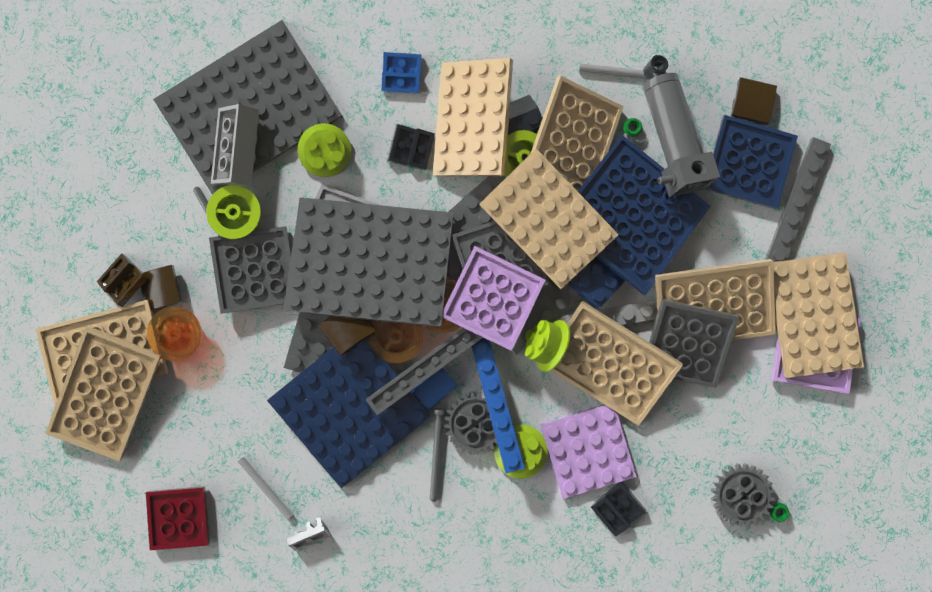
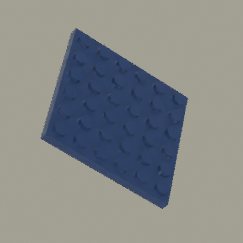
[577,135,711,295]
[267,339,431,489]

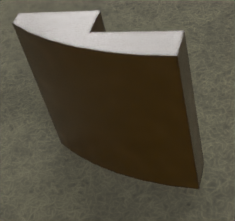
[731,77,777,125]
[96,253,148,307]
[141,265,182,310]
[319,316,376,356]

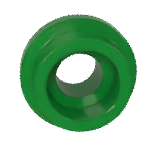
[623,118,643,137]
[769,502,789,522]

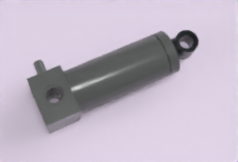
[643,55,720,197]

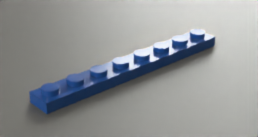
[471,338,525,474]

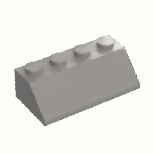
[211,104,259,187]

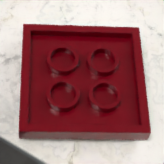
[145,486,210,551]

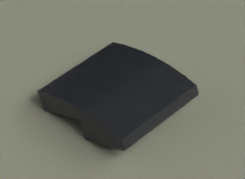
[387,124,435,170]
[591,481,646,537]

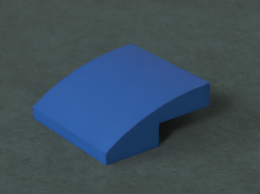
[381,52,422,93]
[411,368,458,411]

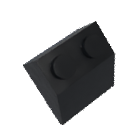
[508,95,543,135]

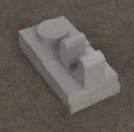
[286,518,330,551]

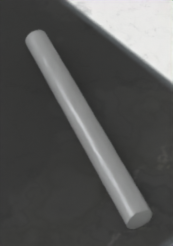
[579,63,646,78]
[237,457,293,520]

